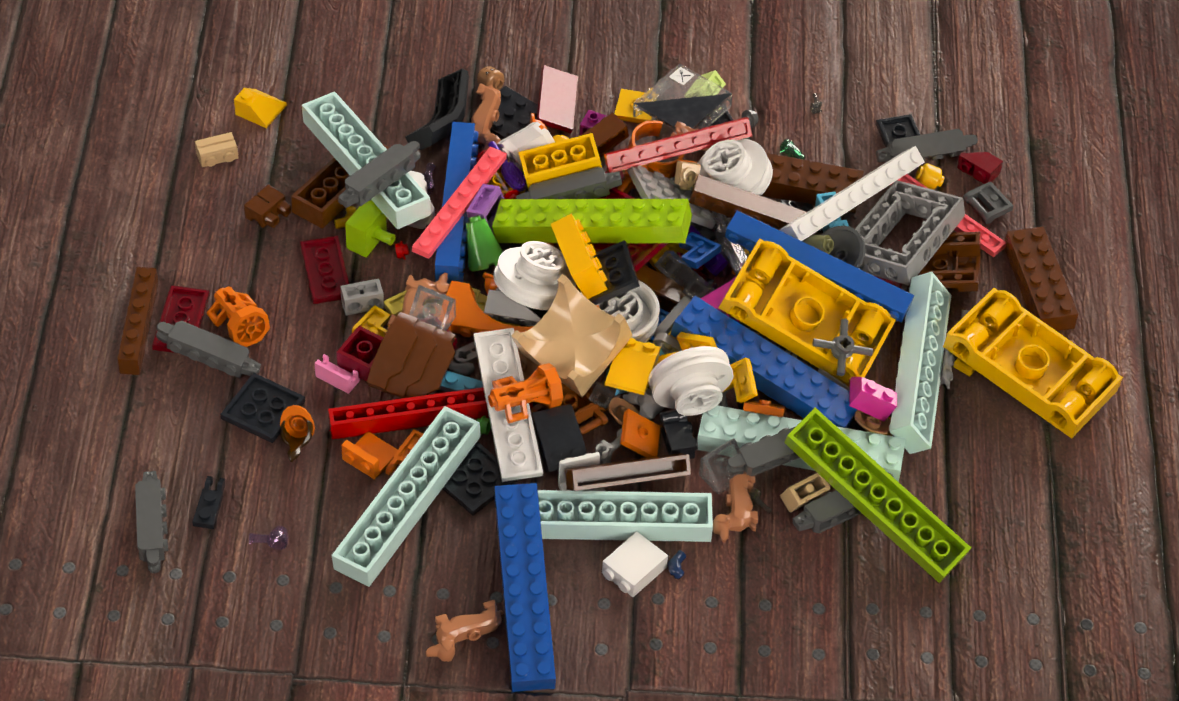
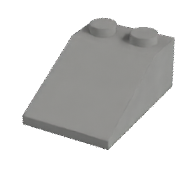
[484,288,542,326]

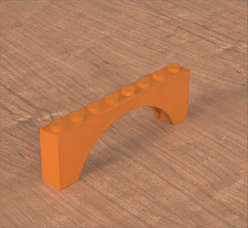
[438,281,599,337]

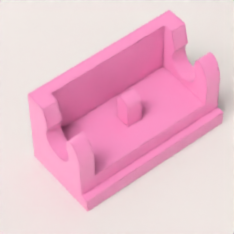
[315,354,360,394]

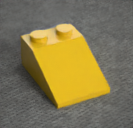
[605,338,661,395]

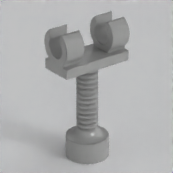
[595,428,622,464]

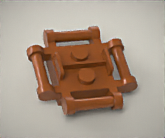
[530,384,609,436]

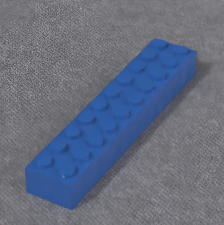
[435,122,479,284]
[670,296,857,428]
[495,483,556,692]

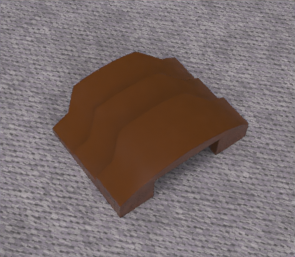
[917,232,981,292]
[367,312,456,398]

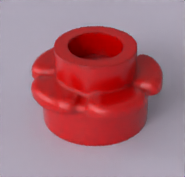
[395,241,409,260]

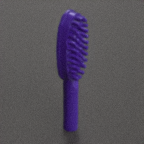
[488,141,527,192]

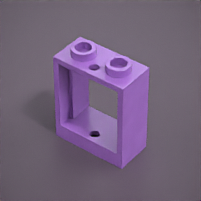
[466,184,504,236]

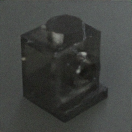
[588,376,617,409]

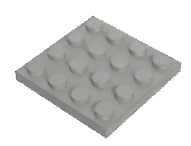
[627,166,716,229]

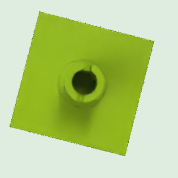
[345,200,396,257]

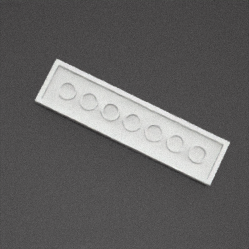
[473,328,543,482]

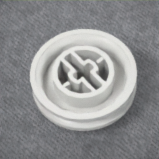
[697,139,773,196]
[493,241,576,310]
[597,280,660,343]
[648,346,733,416]

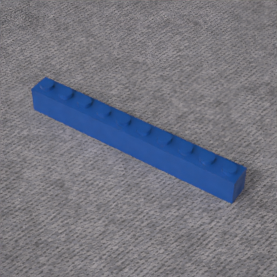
[725,210,914,323]

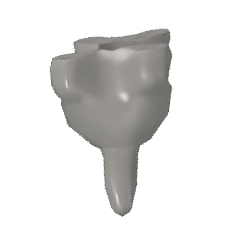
[623,388,676,420]

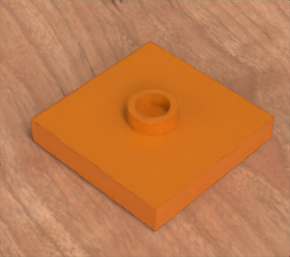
[743,399,785,417]
[620,409,660,458]

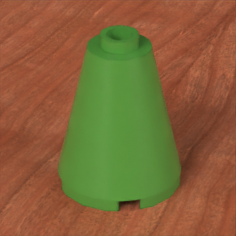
[466,215,503,271]

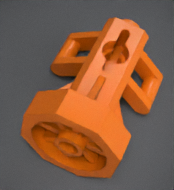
[207,286,270,347]
[488,363,564,423]

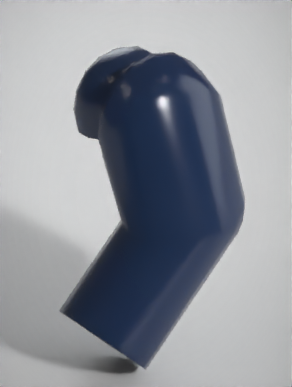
[667,550,686,579]

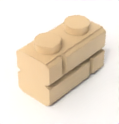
[195,132,238,167]
[780,473,831,513]

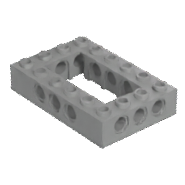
[842,180,965,286]

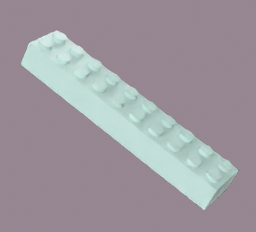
[302,91,431,229]
[889,272,951,454]
[697,405,906,482]
[332,406,481,587]
[538,490,713,542]

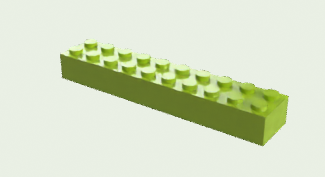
[492,199,692,243]
[784,407,971,583]

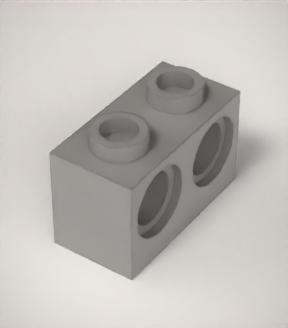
[340,279,384,316]

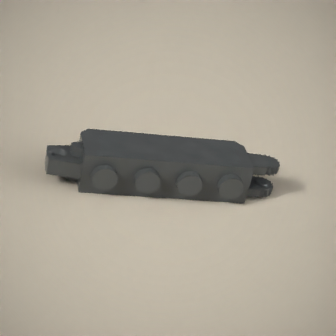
[876,129,978,162]
[338,141,421,208]
[516,167,622,199]
[156,321,261,378]
[727,427,800,476]
[135,471,169,574]
[792,472,894,533]

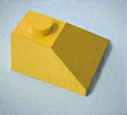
[234,88,287,129]

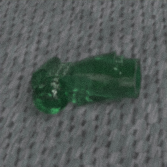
[779,139,806,160]

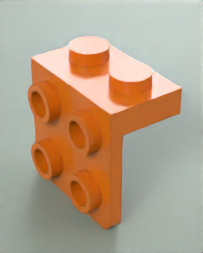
[341,432,398,480]

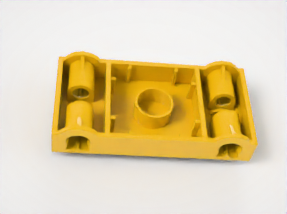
[718,238,896,387]
[943,288,1123,439]

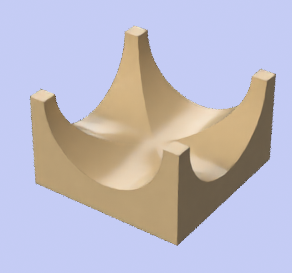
[511,274,633,397]

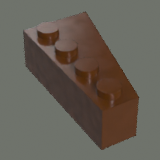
[636,265,690,313]

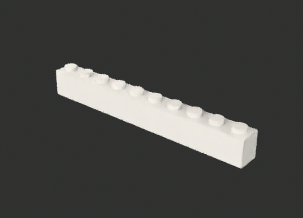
[779,146,925,241]

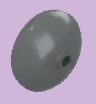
[821,226,865,268]

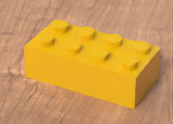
[519,133,602,190]
[551,213,608,299]

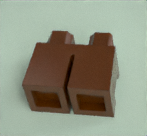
[244,184,291,228]

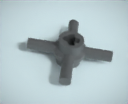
[812,319,873,376]

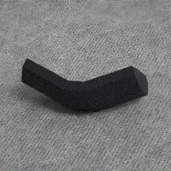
[405,68,469,150]

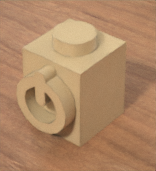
[674,161,701,190]

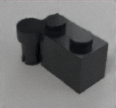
[660,409,698,459]

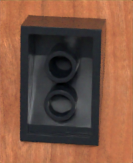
[532,404,587,473]

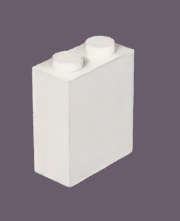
[602,532,668,597]

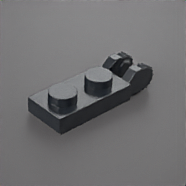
[192,476,226,529]

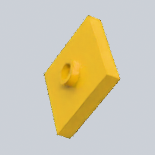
[615,89,657,124]

